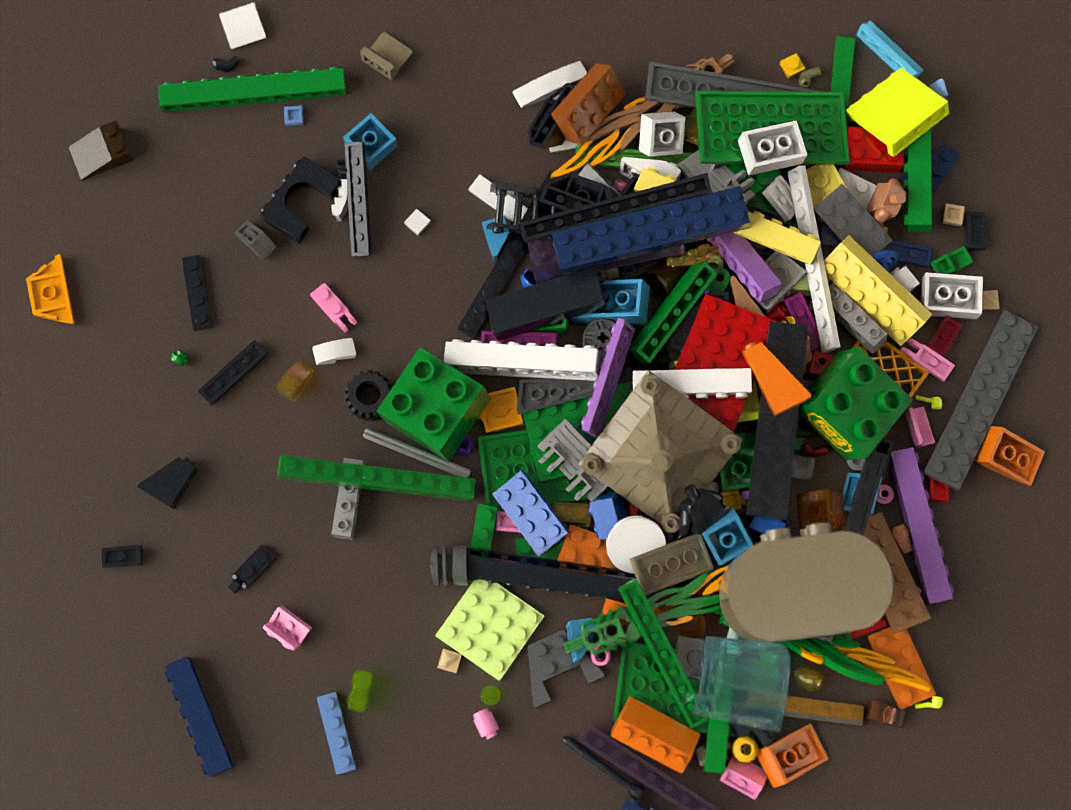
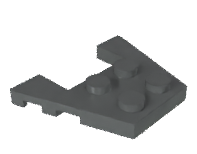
[528,630,605,708]

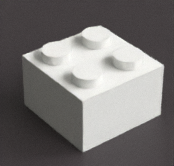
[639,112,685,157]

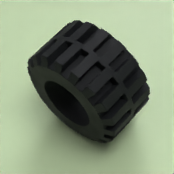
[345,370,392,421]

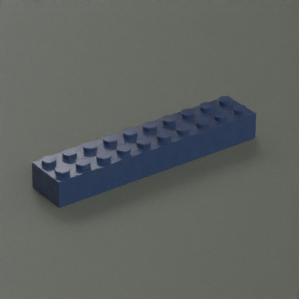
[552,186,750,275]

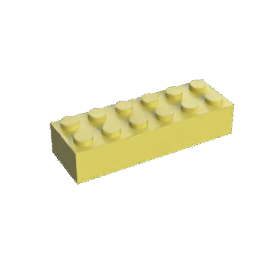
[824,235,932,346]

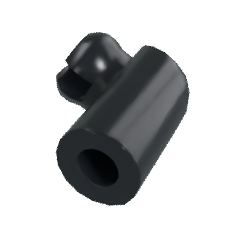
[212,55,241,72]

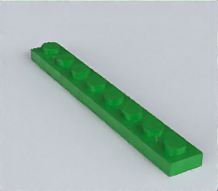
[618,578,709,729]

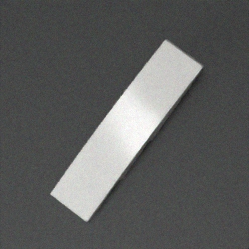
[513,61,587,108]

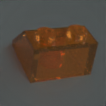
[797,488,845,531]

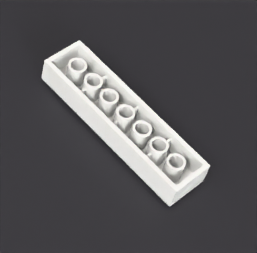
[444,339,604,381]

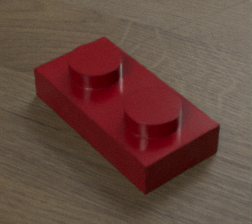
[927,315,963,357]

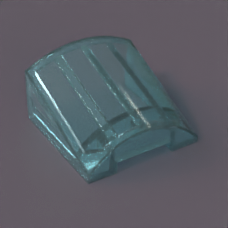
[693,636,791,733]

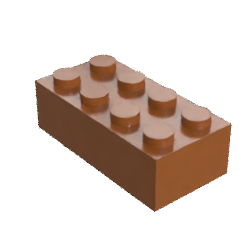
[551,63,626,144]

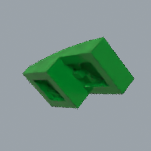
[930,246,973,274]

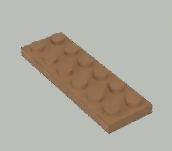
[863,512,931,634]

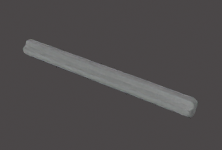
[363,428,471,478]

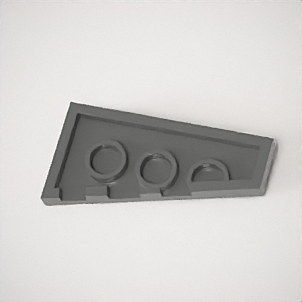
[517,378,595,414]

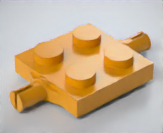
[477,387,524,434]

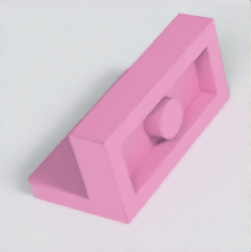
[904,406,935,449]
[720,755,767,800]

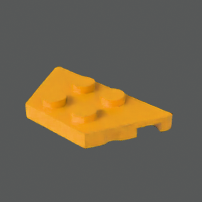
[26,254,75,325]

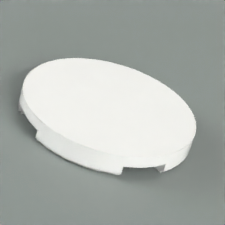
[606,516,666,573]

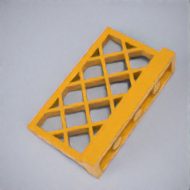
[852,341,930,397]

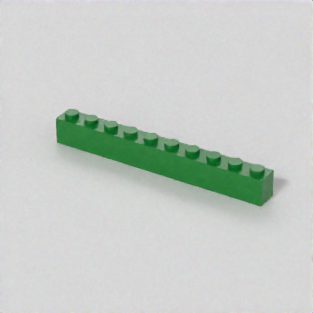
[158,67,347,113]
[277,455,475,501]

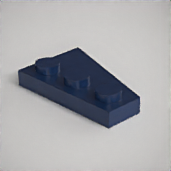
[898,145,960,197]

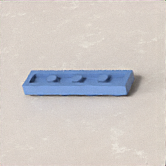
[317,692,356,775]

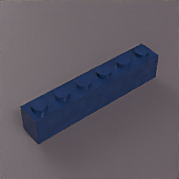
[164,656,234,777]

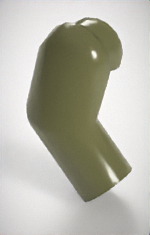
[798,67,821,88]

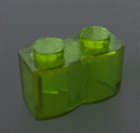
[347,670,374,713]

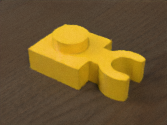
[719,491,747,511]

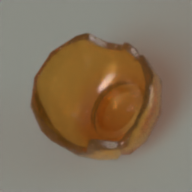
[676,614,706,639]

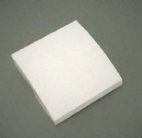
[219,3,266,49]

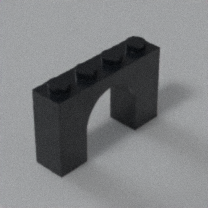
[260,156,342,244]

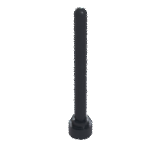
[562,736,645,801]

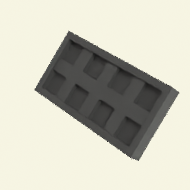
[814,184,892,256]

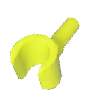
[915,395,942,409]
[915,696,943,709]

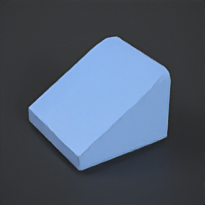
[929,79,948,99]

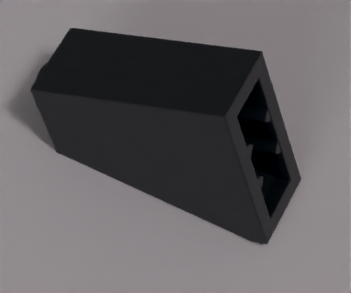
[137,457,198,509]

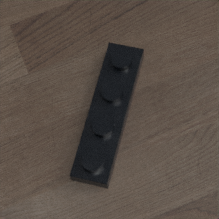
[182,255,213,331]
[198,340,268,406]

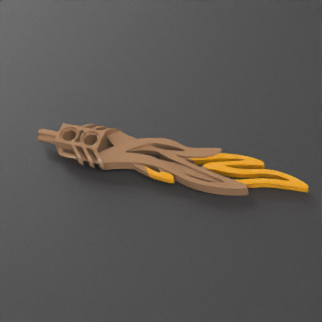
[551,53,735,179]

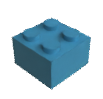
[343,113,398,170]
[702,507,753,566]

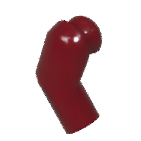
[801,442,828,458]

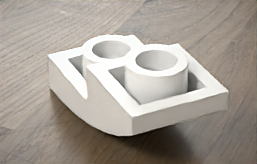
[332,179,348,222]
[312,338,356,365]

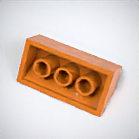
[611,696,700,774]

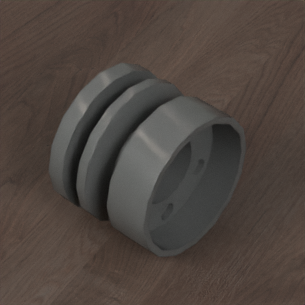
[582,319,614,359]
[430,545,468,587]

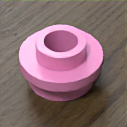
[876,485,894,504]

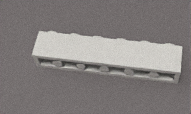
[633,368,752,399]

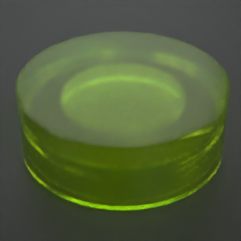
[481,685,501,706]

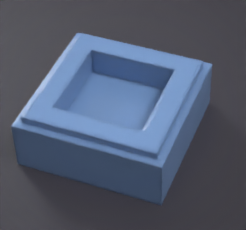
[284,106,304,126]

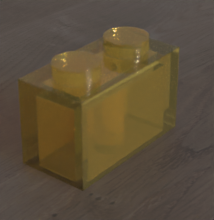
[552,502,591,527]

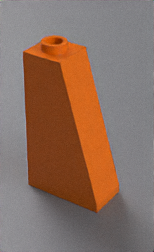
[743,342,811,416]

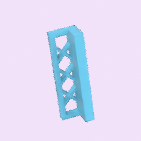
[856,21,923,78]

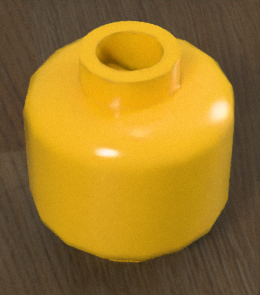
[731,736,758,762]

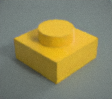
[780,53,805,79]

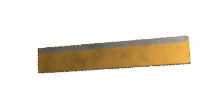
[745,691,864,726]

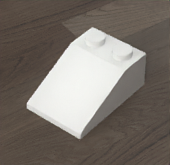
[620,157,681,181]

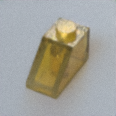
[276,361,315,402]

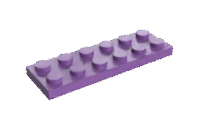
[582,318,635,438]

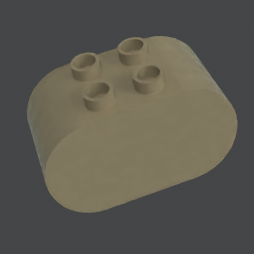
[719,523,893,644]

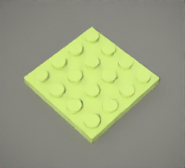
[435,579,544,681]

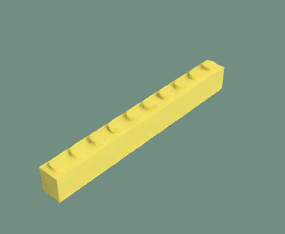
[634,167,821,265]

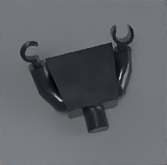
[677,484,727,540]

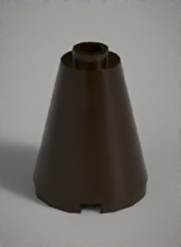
[643,254,694,303]

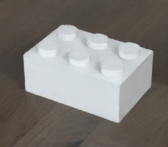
[738,121,808,175]
[920,273,983,319]

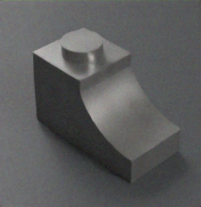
[234,220,276,260]

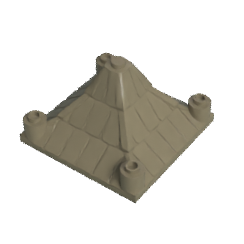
[578,370,743,533]

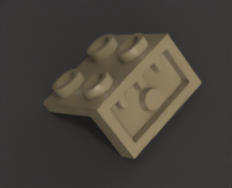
[360,32,413,80]

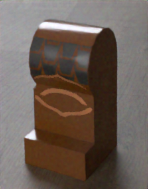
[865,700,906,728]

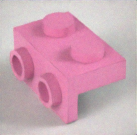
[263,605,312,651]

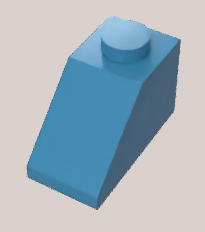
[482,215,510,262]
[566,618,596,664]

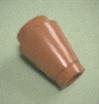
[890,523,913,554]

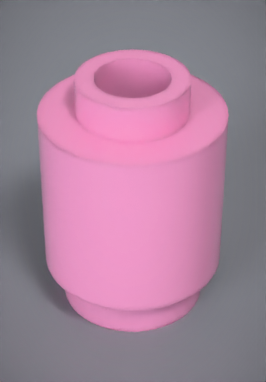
[591,646,611,666]
[473,708,499,740]

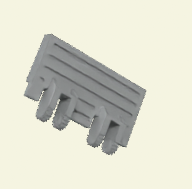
[677,150,755,204]
[537,419,608,501]

